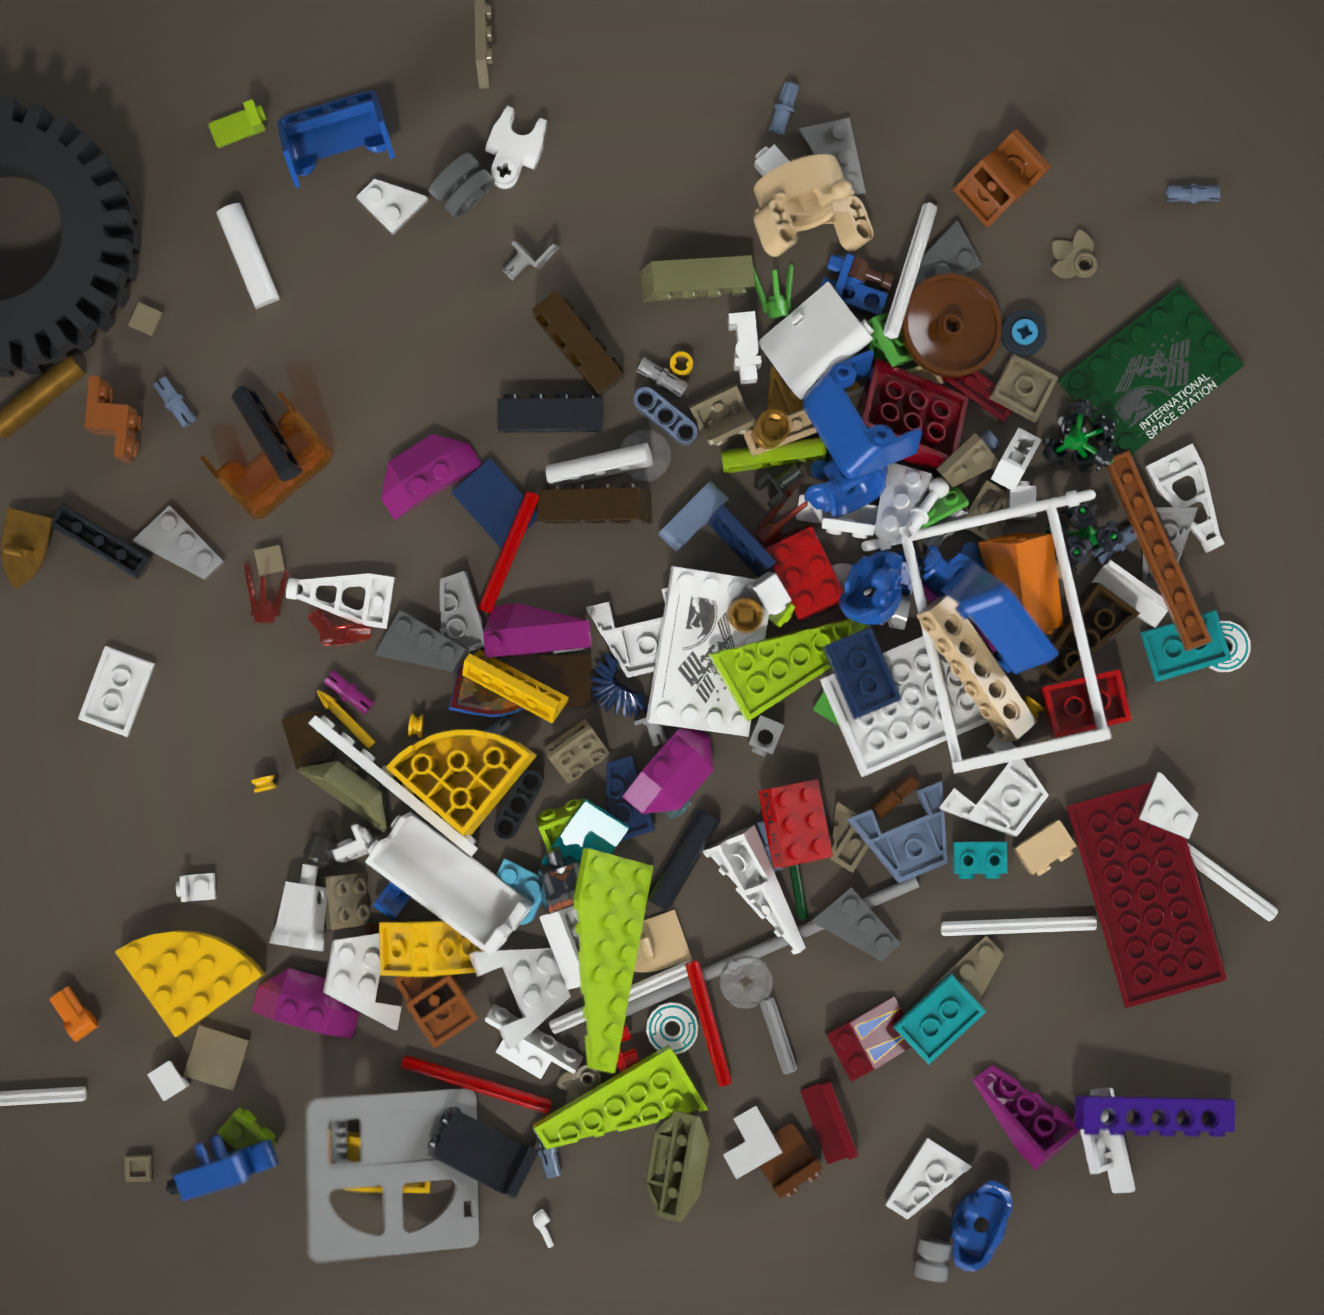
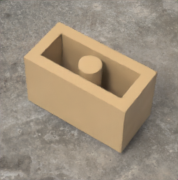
[1013,820,1076,876]

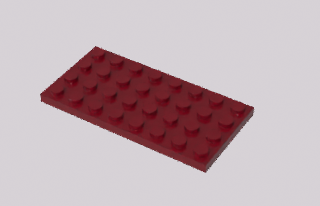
[1066,777,1227,1008]

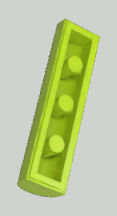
[721,437,827,473]

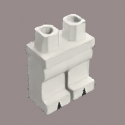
[728,311,761,384]

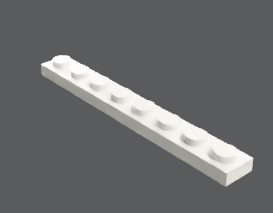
[309,715,478,857]

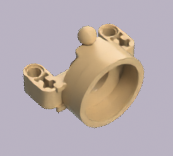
[754,154,874,257]

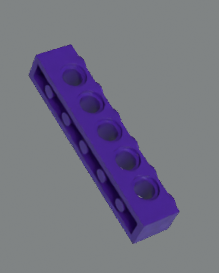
[1075,1096,1235,1137]

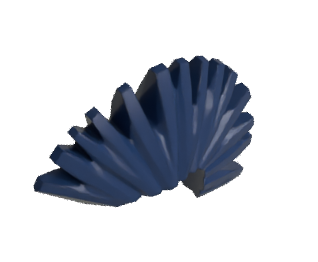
[591,652,647,717]

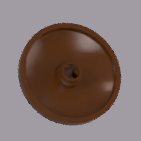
[900,273,1002,378]

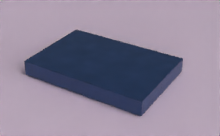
[451,458,538,549]
[708,505,776,578]
[823,627,902,720]

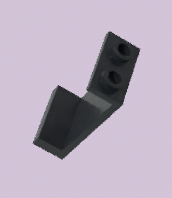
[427,1107,539,1199]

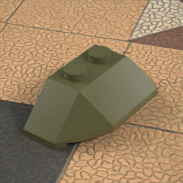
[298,760,389,832]
[646,1111,709,1222]

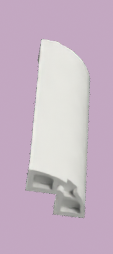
[365,812,534,956]

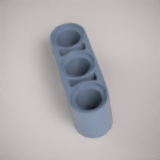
[634,387,697,446]
[658,481,729,552]

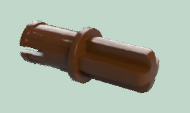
[871,774,919,818]

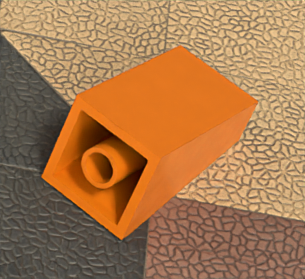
[979,532,1064,635]

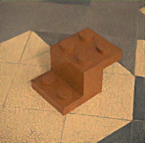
[953,129,1052,228]
[84,376,142,463]
[393,974,479,1049]

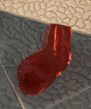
[307,608,371,647]

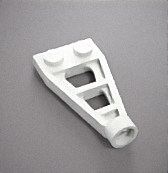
[1145,443,1225,553]
[286,573,395,629]

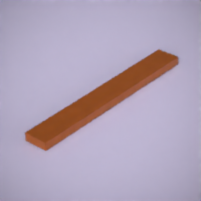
[1106,451,1212,652]

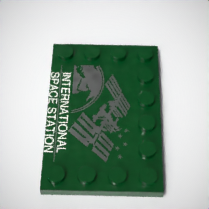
[1057,285,1245,455]

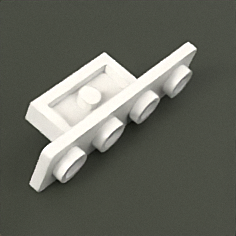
[796,494,879,539]
[484,1004,583,1079]
[1081,1088,1135,1193]

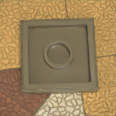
[989,353,1059,423]
[183,1025,250,1091]

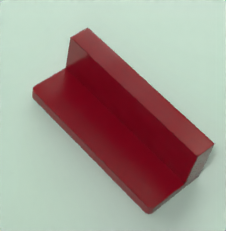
[800,1079,858,1164]

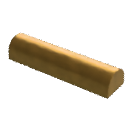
[0,354,86,440]

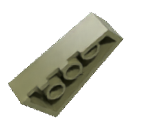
[639,255,755,302]

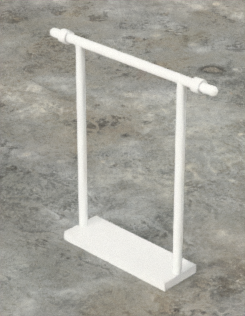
[861,489,1111,773]

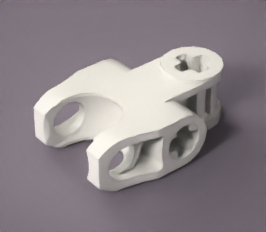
[485,106,547,189]

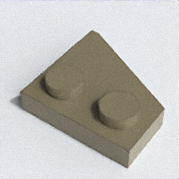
[937,433,999,487]
[965,480,1008,541]
[830,802,869,873]

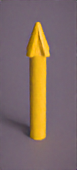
[317,690,376,749]

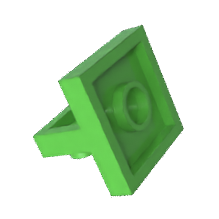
[866,312,913,367]

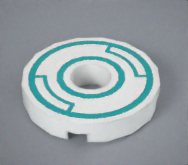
[1209,621,1251,672]
[646,1002,698,1055]

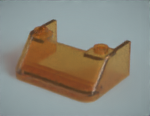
[200,391,332,519]

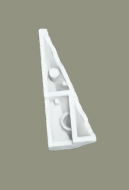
[703,825,806,954]

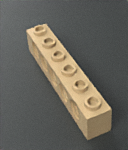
[916,595,1037,743]

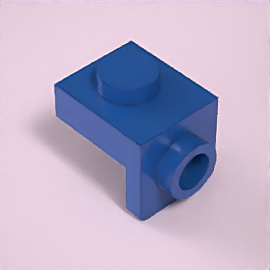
[373,881,411,921]

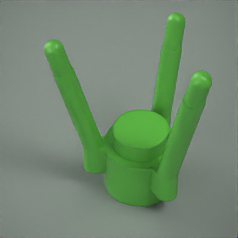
[753,264,794,319]

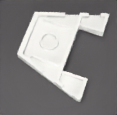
[586,588,668,678]
[939,735,1049,837]
[323,933,401,1030]
[469,948,571,1050]

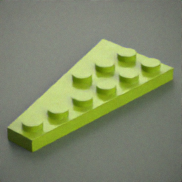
[708,618,876,721]
[532,1044,708,1149]

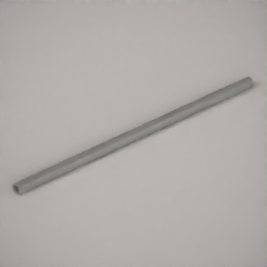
[626,877,919,1016]

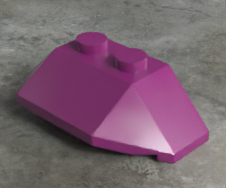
[381,434,482,521]
[622,727,714,815]
[252,968,360,1039]

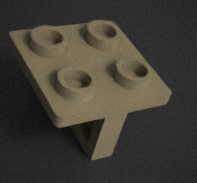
[543,719,610,784]
[321,873,370,930]

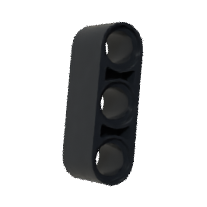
[494,770,543,839]

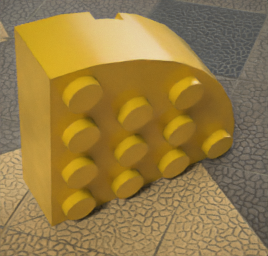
[386,730,537,835]
[115,930,266,1037]

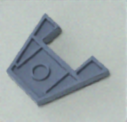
[846,781,948,883]

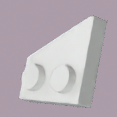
[356,179,429,235]

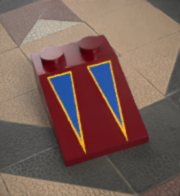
[825,996,911,1082]

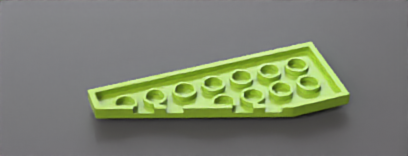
[573,849,653,1073]

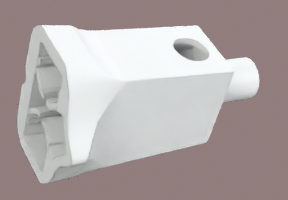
[269,864,327,951]

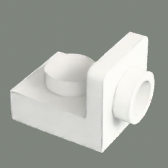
[176,873,217,902]

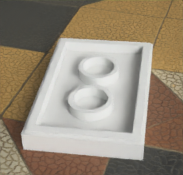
[78,646,155,737]

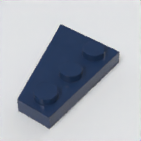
[606,755,656,841]

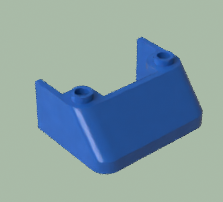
[277,91,395,188]
[803,350,922,479]
[941,562,1058,674]

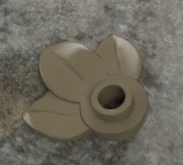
[1051,229,1097,279]
[557,1064,602,1104]

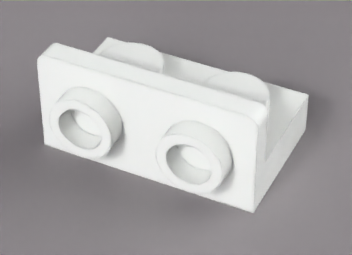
[333,824,375,863]

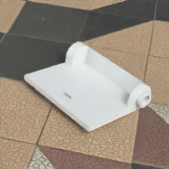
[758,282,874,400]

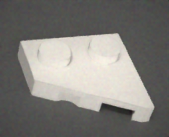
[1138,772,1199,839]

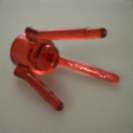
[755,492,809,548]
[244,563,289,623]

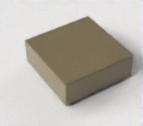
[128,302,164,337]
[254,545,286,576]
[124,1154,153,1182]

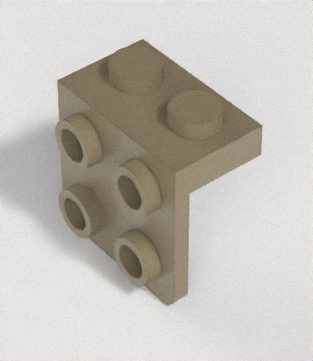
[688,383,756,446]

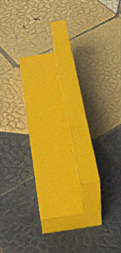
[462,649,569,724]

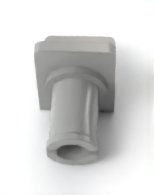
[502,240,560,281]
[634,717,669,747]

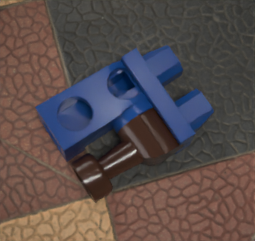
[820,254,896,318]

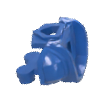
[804,460,888,518]
[922,542,987,618]
[839,551,903,625]
[950,1180,1013,1271]

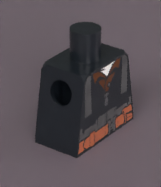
[538,847,580,914]

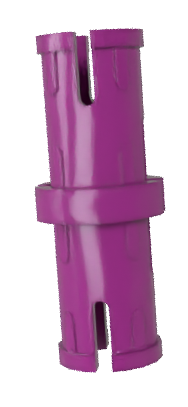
[324,670,375,715]

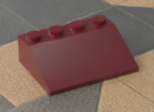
[856,359,969,475]

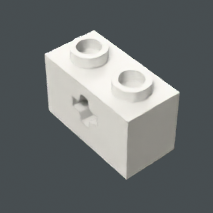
[991,428,1042,491]

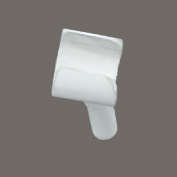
[533,1209,554,1248]

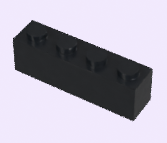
[497,394,602,433]

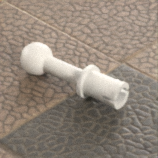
[899,478,949,539]

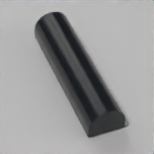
[232,385,303,481]
[51,503,151,580]
[647,808,720,912]

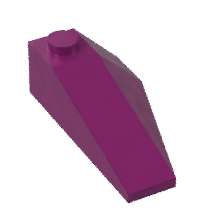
[483,603,592,658]
[972,1065,1081,1171]

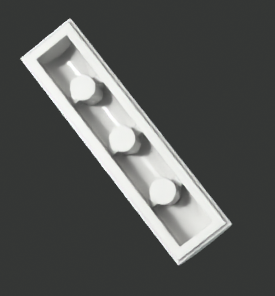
[216,203,280,309]
[546,443,653,486]

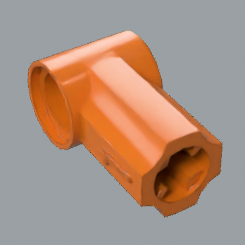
[49,986,99,1042]

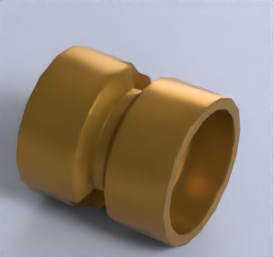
[751,409,791,449]
[727,597,764,633]

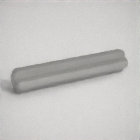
[760,997,797,1074]

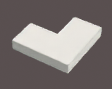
[723,1106,783,1179]

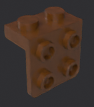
[759,1123,823,1199]

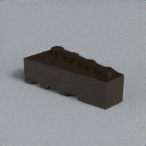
[532,290,624,397]
[538,483,652,524]
[1033,582,1140,683]

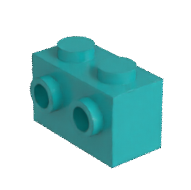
[952,841,1007,879]

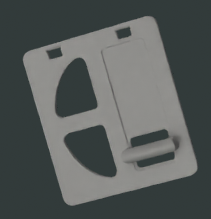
[306,1088,479,1262]

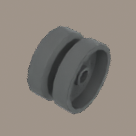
[429,153,495,219]

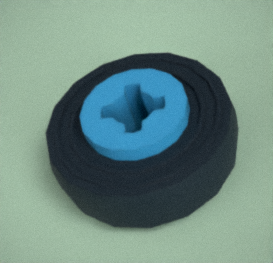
[1001,310,1047,357]

